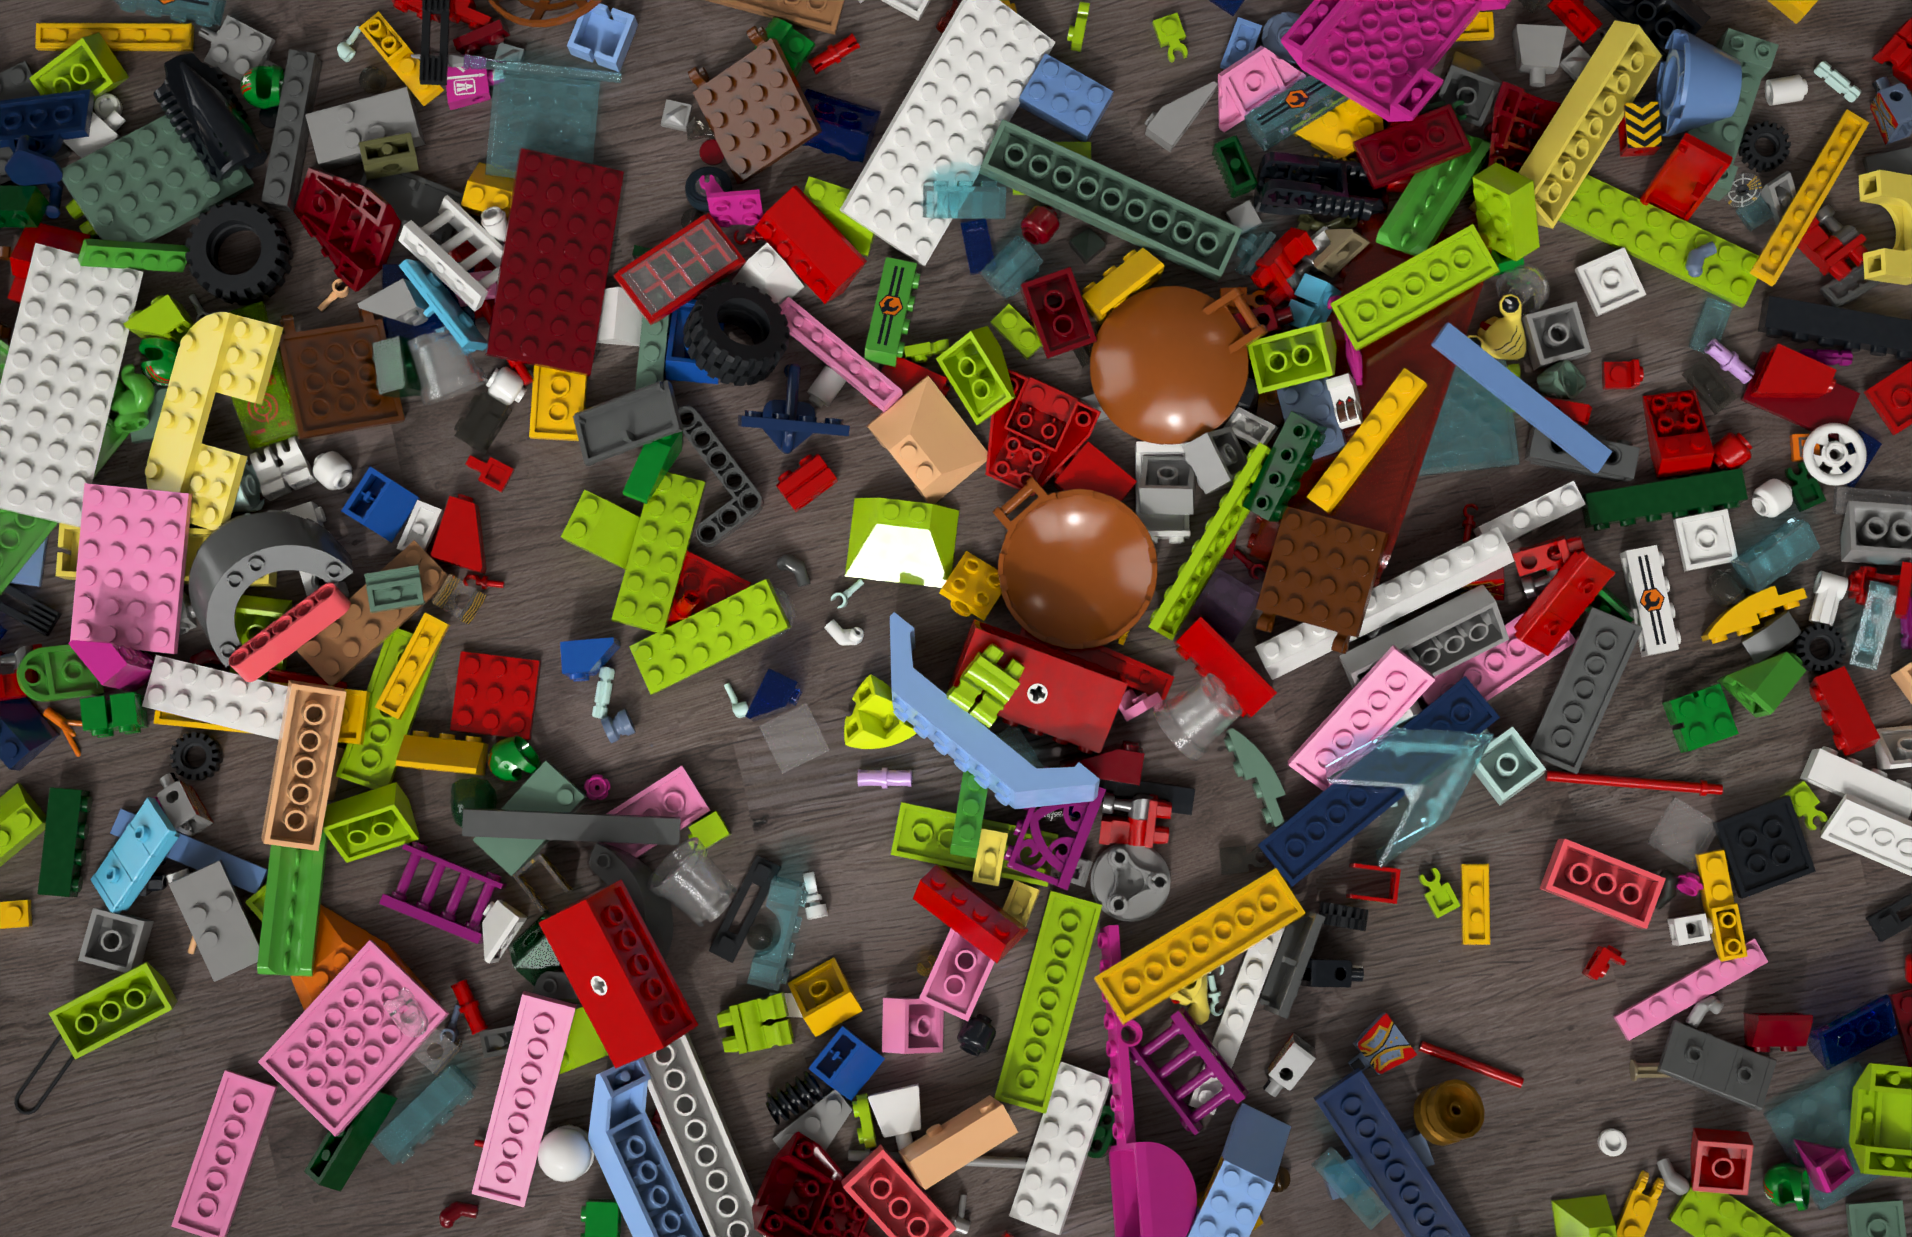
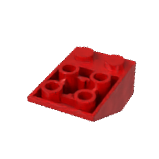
[1642,390,1715,478]

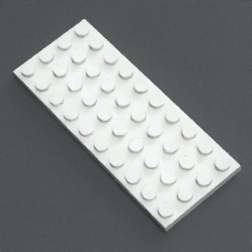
[840,0,1056,266]
[0,243,143,528]

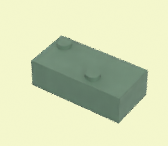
[473,761,588,876]

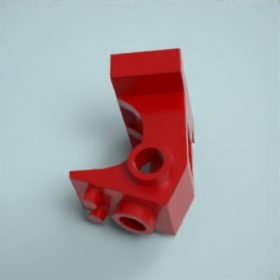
[1847,562,1912,619]

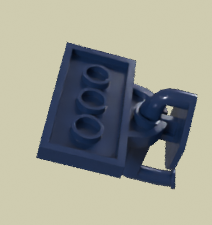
[0,89,95,218]
[738,363,850,454]

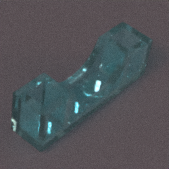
[747,876,808,991]

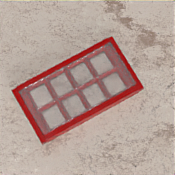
[614,213,746,325]

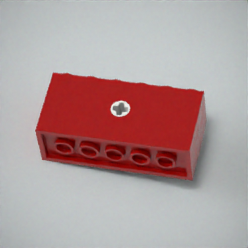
[948,619,1128,754]
[539,879,698,1068]

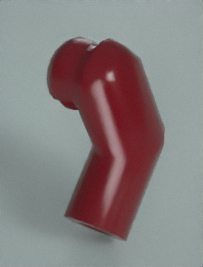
[188,649,225,668]
[439,1201,479,1228]

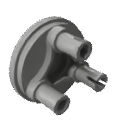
[1090,844,1171,922]

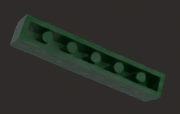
[1582,468,1748,531]

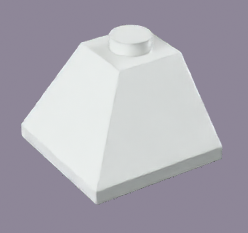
[732,243,804,305]
[482,900,528,964]

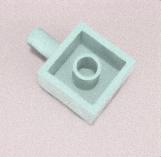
[1467,727,1546,806]

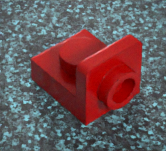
[1602,359,1644,390]
[1581,945,1627,980]

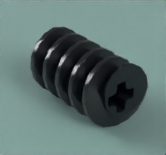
[766,1071,825,1125]

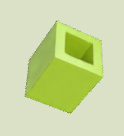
[688,811,732,851]

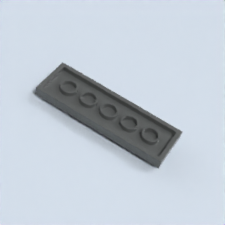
[1529,606,1643,774]

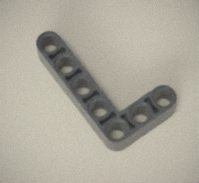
[678,405,764,547]

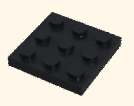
[1712,795,1816,899]

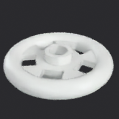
[1803,423,1867,486]

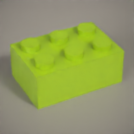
[1472,163,1540,261]

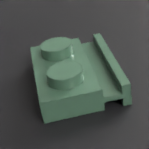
[364,565,425,613]

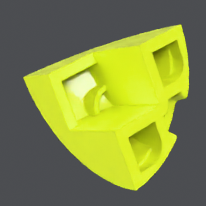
[844,674,917,749]

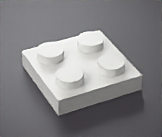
[1575,247,1646,317]
[1673,509,1739,572]

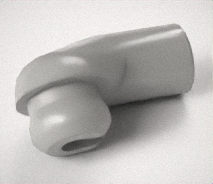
[1685,996,1724,1028]
[1657,1158,1690,1195]

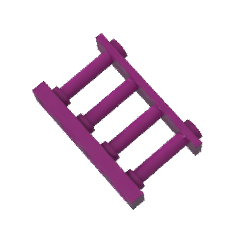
[379,841,507,944]
[1129,1006,1249,1135]

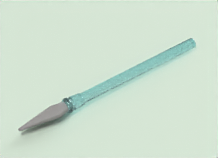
[411,53,621,83]

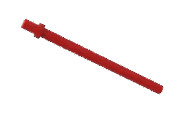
[1545,770,1723,796]

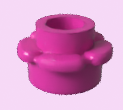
[584,774,610,800]
[1677,872,1703,896]

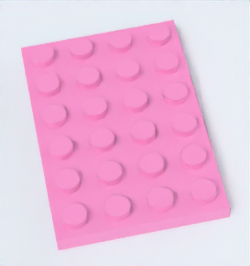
[70,483,192,654]
[258,940,449,1136]

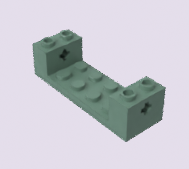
[1687,28,1779,201]

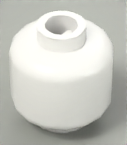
[486,366,527,406]
[313,451,352,490]
[1752,478,1793,518]

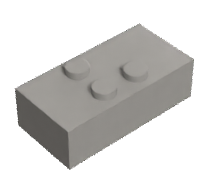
[305,87,426,172]
[169,860,260,982]

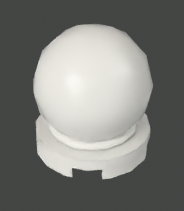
[537,1125,595,1182]

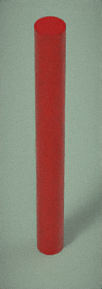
[1418,1041,1524,1088]

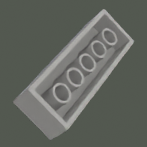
[1339,584,1509,689]

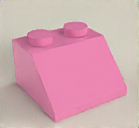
[882,997,944,1054]

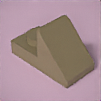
[1313,229,1370,278]

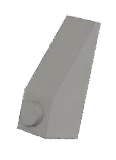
[1145,81,1218,152]

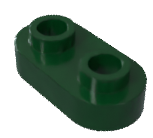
[1087,1106,1115,1159]

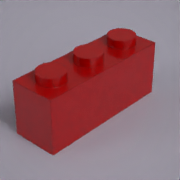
[1809,666,1880,756]

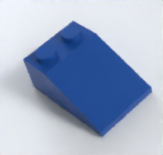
[666,300,725,384]

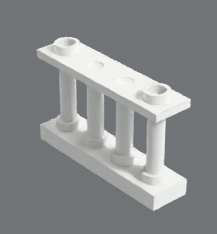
[398,195,503,311]

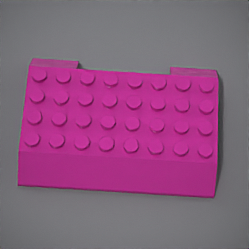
[1281,0,1511,122]

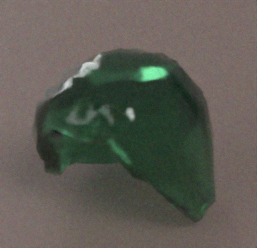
[450,777,497,828]

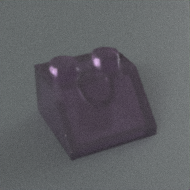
[1188,568,1260,643]

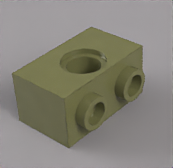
[358,132,419,180]

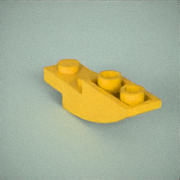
[358,11,444,106]
[1701,586,1807,644]
[1695,849,1748,962]

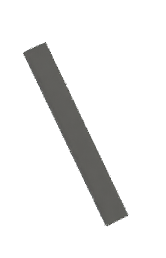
[462,808,681,845]

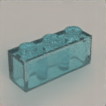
[923,180,1006,219]
[1731,517,1820,593]
[1849,580,1897,671]
[1311,1147,1391,1230]

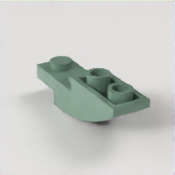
[1223,728,1286,828]

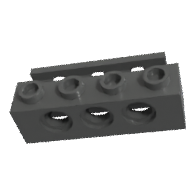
[1524,427,1640,482]

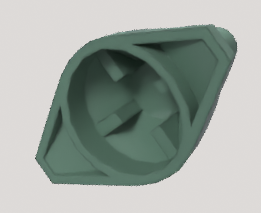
[1537,360,1586,399]

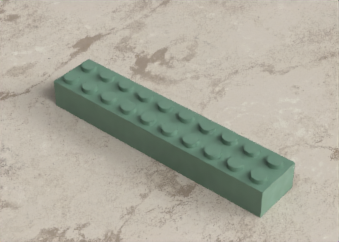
[979,119,1243,282]

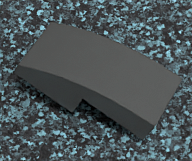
[1741,610,1802,664]

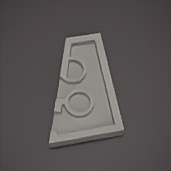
[773,1089,853,1151]

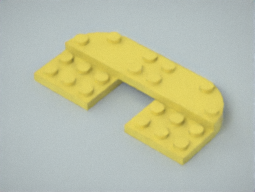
[145,312,283,531]

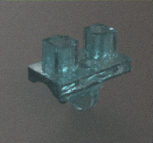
[1235,231,1276,276]

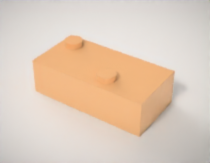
[898,1095,1018,1190]

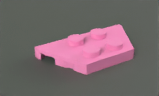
[1218,46,1307,133]

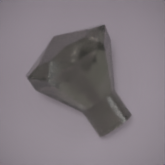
[686,116,715,141]

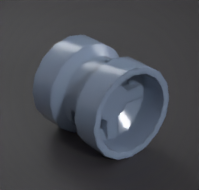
[601,709,636,743]

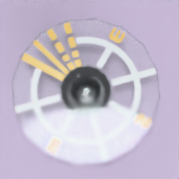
[1724,173,1762,207]

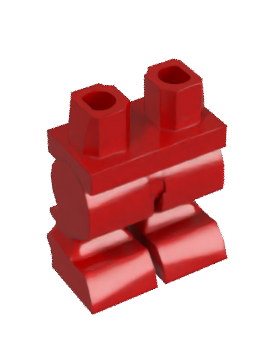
[1871,17,1912,92]

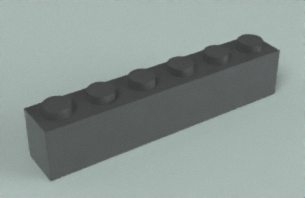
[261,49,322,213]

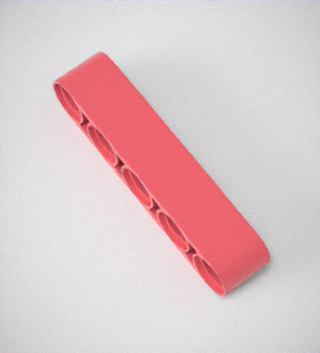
[228,583,351,682]

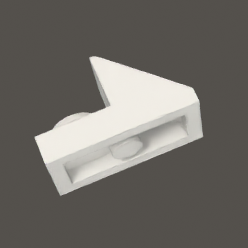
[1224,407,1278,448]

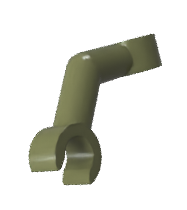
[1297,214,1358,232]

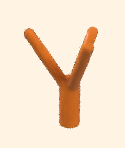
[43,707,82,757]

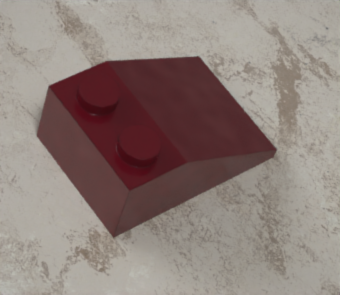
[1020,267,1097,359]
[1059,740,1145,785]

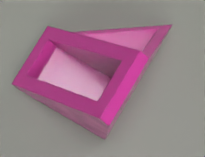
[1793,1139,1854,1193]

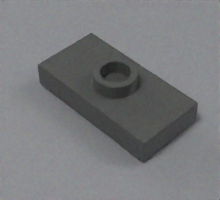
[1820,264,1880,308]

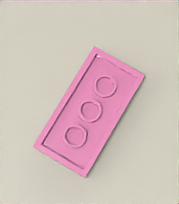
[604,766,711,858]

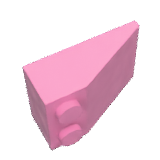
[919,929,995,1021]

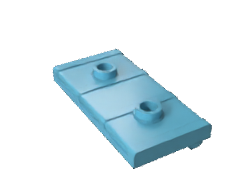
[399,259,487,352]
[90,797,180,914]

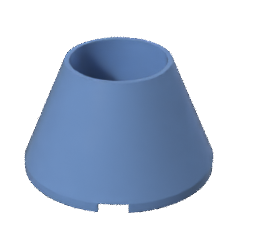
[1655,29,1742,137]

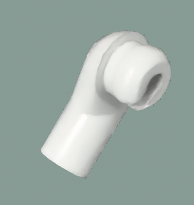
[824,619,864,646]

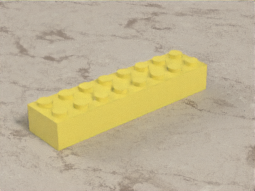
[1518,20,1662,229]

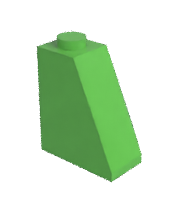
[1717,652,1807,718]

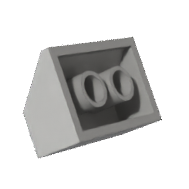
[1840,501,1912,566]

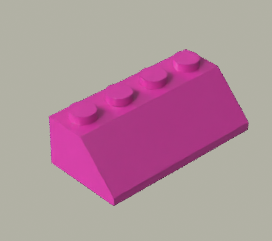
[68,640,154,692]

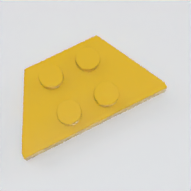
[1291,96,1384,160]

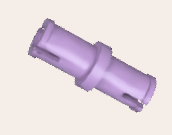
[1704,338,1755,384]
[858,768,912,789]

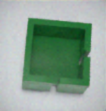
[1662,684,1739,753]
[80,692,149,738]

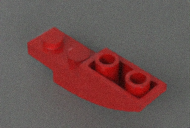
[391,0,494,31]

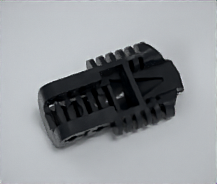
[153,53,268,182]
[1254,152,1389,221]

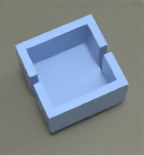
[567,0,638,73]

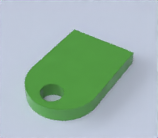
[17,644,104,702]

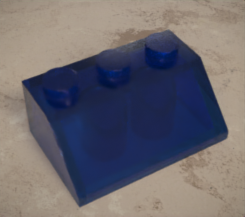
[802,89,881,163]
[1807,994,1898,1070]

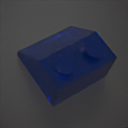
[745,668,803,722]

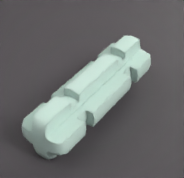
[1814,61,1861,102]
[592,667,615,719]

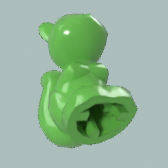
[110,364,155,432]

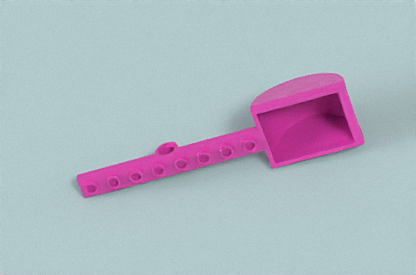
[1097,925,1197,1237]

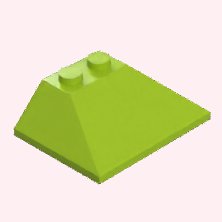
[845,498,959,588]
[1849,1063,1912,1178]

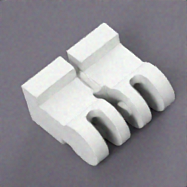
[250,436,317,501]

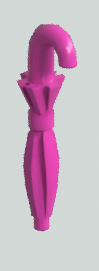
[1327,295,1363,386]

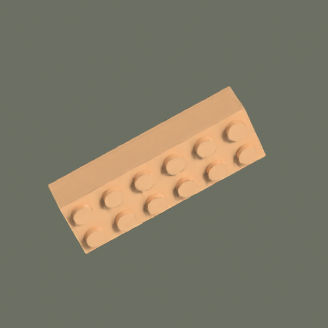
[261,680,346,851]

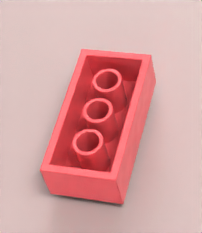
[1539,838,1666,929]
[841,1144,957,1237]

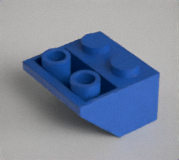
[341,467,421,543]
[808,1025,885,1101]

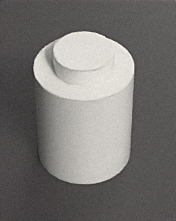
[1765,75,1808,106]
[807,366,846,408]

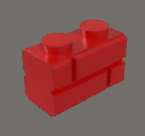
[776,454,838,512]

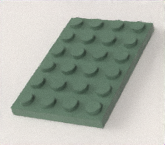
[61,115,254,243]

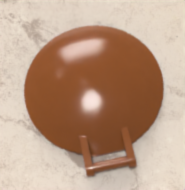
[1090,286,1268,445]
[992,476,1158,649]

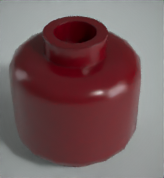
[1021,205,1060,245]

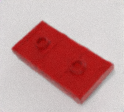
[1640,133,1733,221]
[1514,551,1616,656]

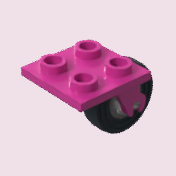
[685,166,764,227]

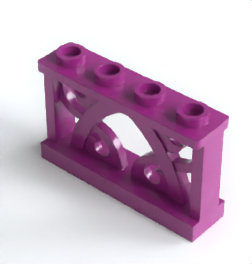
[1004,766,1106,890]

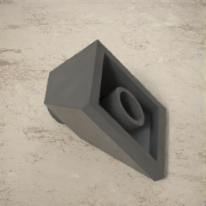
[1435,51,1502,127]

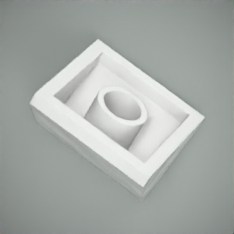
[596,287,642,346]
[1875,725,1912,770]

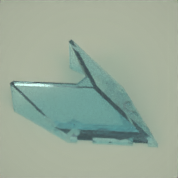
[1325,728,1494,868]

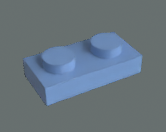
[1220,17,1262,69]

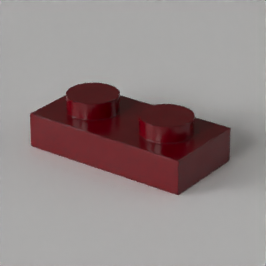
[453,19,510,56]

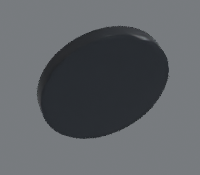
[259,106,279,128]

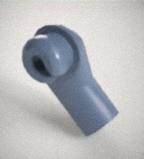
[1686,241,1717,277]

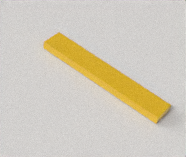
[35,23,194,51]

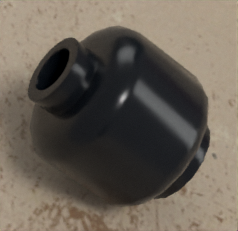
[957,1014,996,1056]

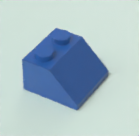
[560,637,620,682]

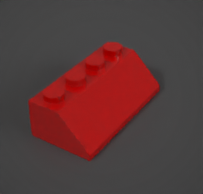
[754,185,867,304]
[1174,617,1277,718]
[913,865,1029,963]

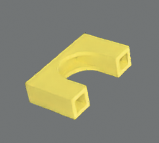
[1858,170,1912,285]

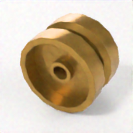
[1413,1079,1485,1146]

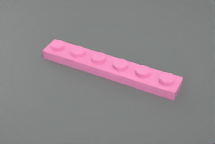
[779,297,903,412]
[1613,938,1768,1041]

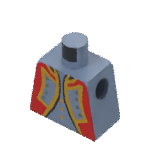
[1870,77,1912,145]
[1348,1012,1417,1075]

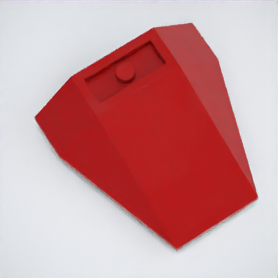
[985,368,1101,496]

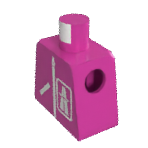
[446,55,505,110]

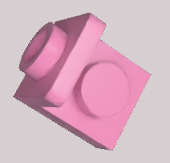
[1119,689,1163,722]

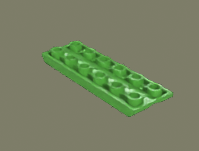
[1376,134,1491,256]
[257,830,328,977]

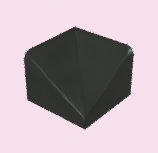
[1069,228,1106,264]

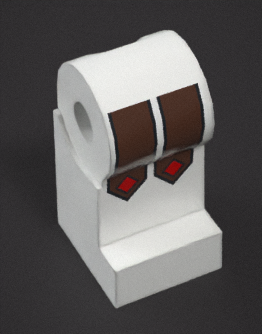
[1326,373,1363,429]

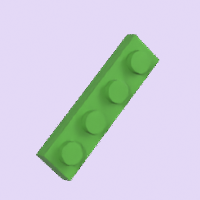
[78,239,190,272]

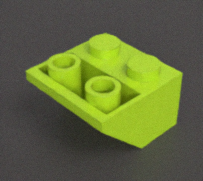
[123,294,195,344]

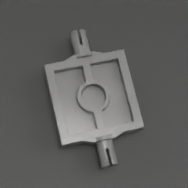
[199,15,279,81]

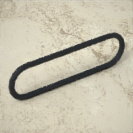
[14,1034,74,1115]

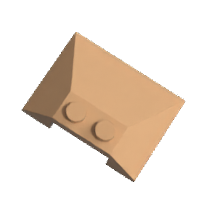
[867,375,988,504]

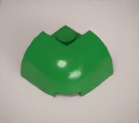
[754,17,815,77]

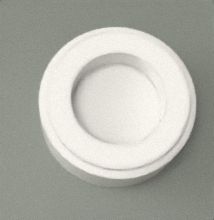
[94,93,123,120]
[1598,1128,1627,1156]

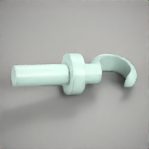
[1208,975,1224,1016]

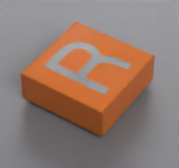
[1790,434,1820,462]

